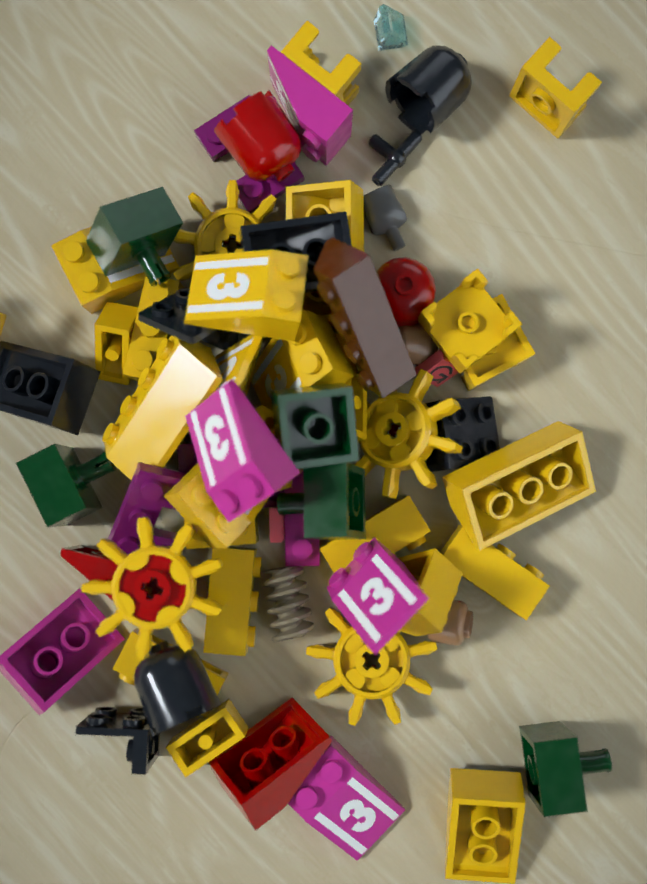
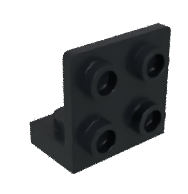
[138,288,238,350]
[425,396,500,472]
[75,707,160,775]

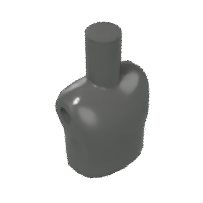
[364,185,407,251]

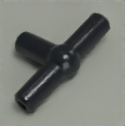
[368,131,422,186]

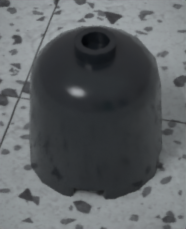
[385,45,472,135]
[134,641,221,736]

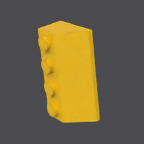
[286,180,364,327]
[102,335,223,480]
[442,421,596,551]

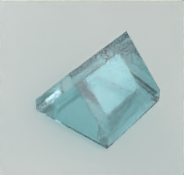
[374,4,408,51]

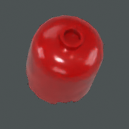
[214,90,301,182]
[376,257,436,327]

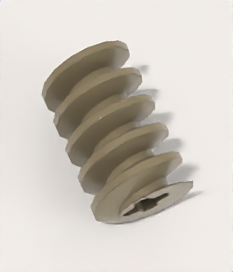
[261,566,314,641]

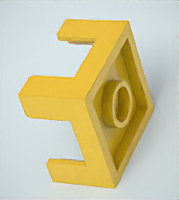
[281,20,361,105]
[509,37,602,139]
[418,268,523,374]
[461,294,536,391]

